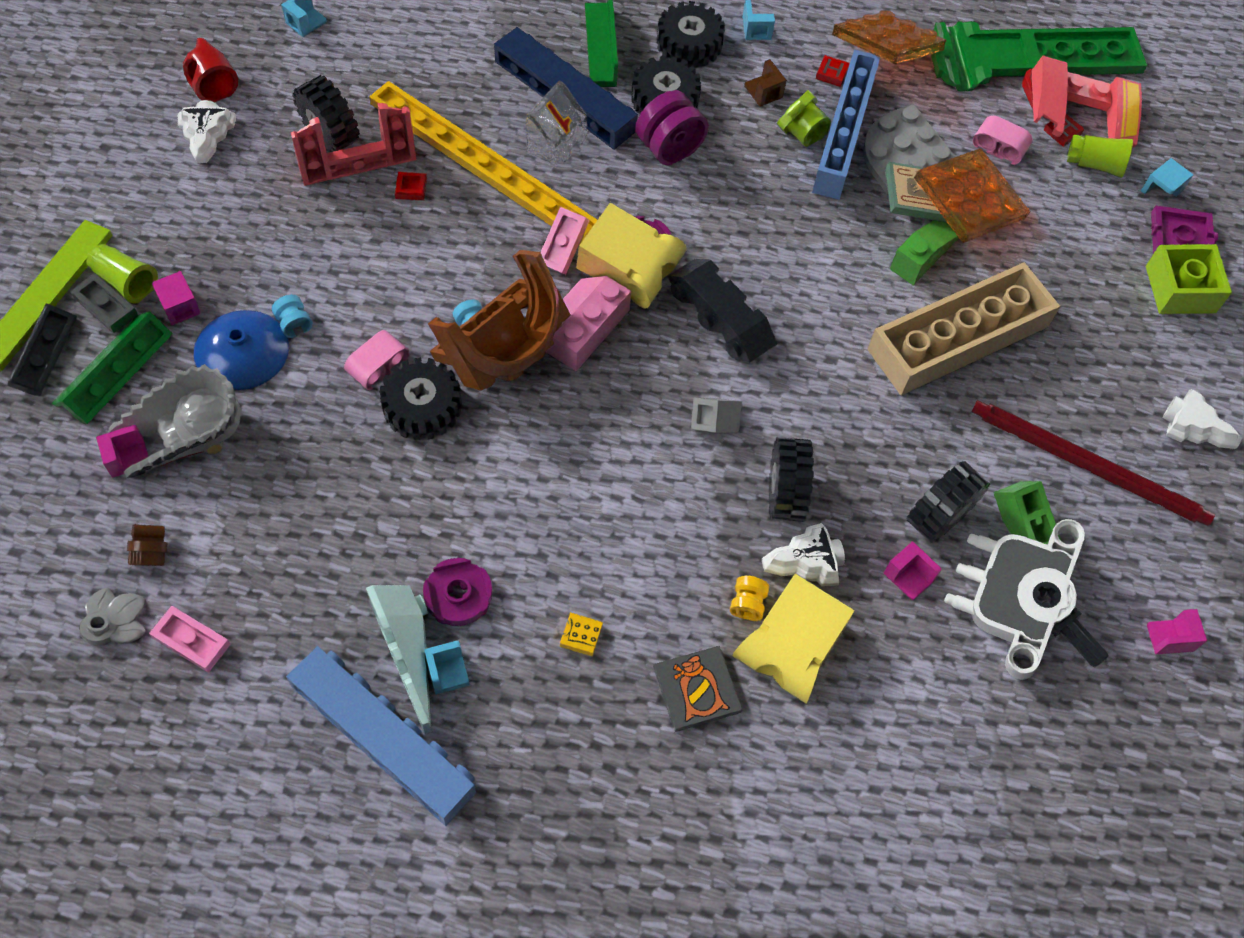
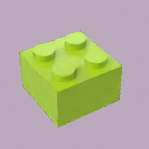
[1145,244,1232,314]

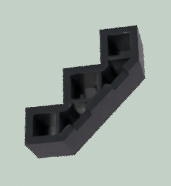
[668,259,778,363]

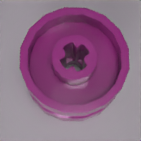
[635,90,709,166]

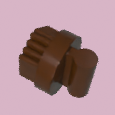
[127,524,168,566]

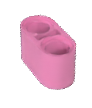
[973,116,1033,165]
[344,330,410,390]

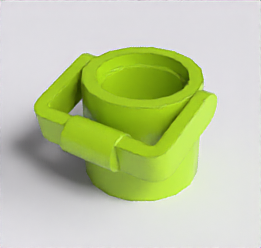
[777,90,831,147]

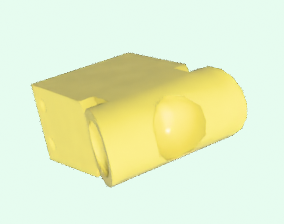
[576,203,687,308]
[732,574,855,704]

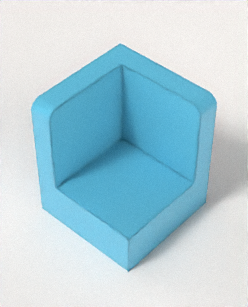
[281,0,327,37]
[742,0,775,40]
[1141,158,1193,197]
[424,641,470,695]

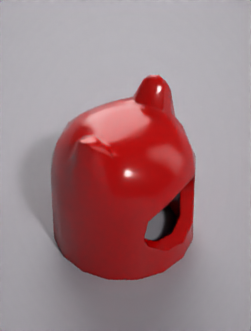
[183,37,239,103]

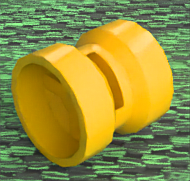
[730,576,769,621]

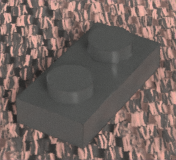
[70,273,138,333]

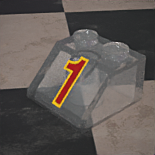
[526,80,588,168]

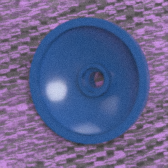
[194,310,289,390]

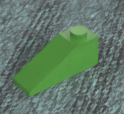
[890,220,963,286]
[993,481,1073,574]

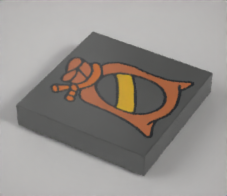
[653,646,742,732]

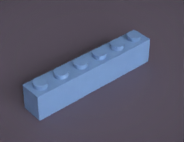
[812,49,881,200]
[286,646,476,826]

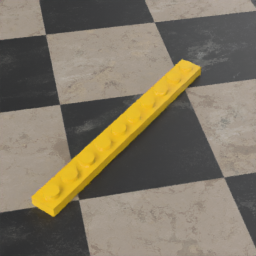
[369,81,597,245]

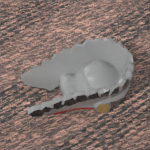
[109,364,241,478]

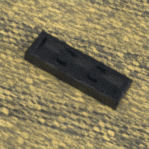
[7,303,77,396]

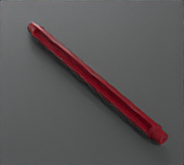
[971,400,1215,526]

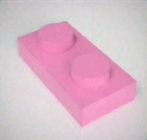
[541,207,590,275]
[149,606,231,673]

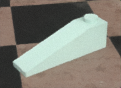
[366,585,432,734]

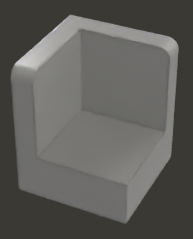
[691,398,742,433]

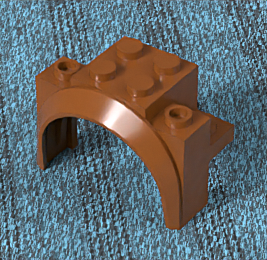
[428,250,571,391]

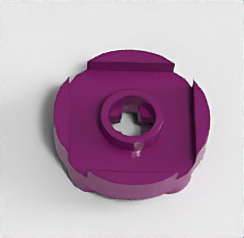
[423,558,492,626]

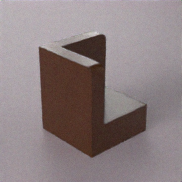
[744,59,787,107]

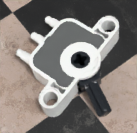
[944,519,1109,680]

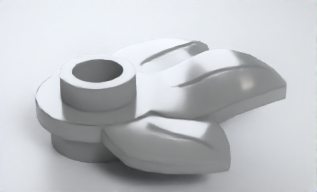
[79,588,146,646]

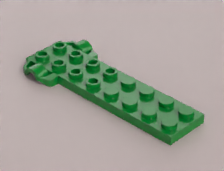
[927,21,1147,91]

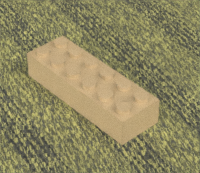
[867,262,1060,396]

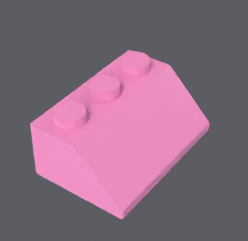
[546,276,631,371]

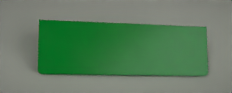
[585,0,618,87]
[52,311,173,424]

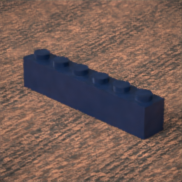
[494,27,638,150]

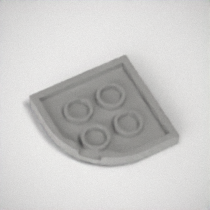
[863,104,959,194]

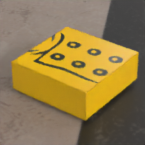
[560,612,603,657]

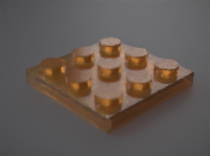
[832,10,946,64]
[914,148,1030,243]

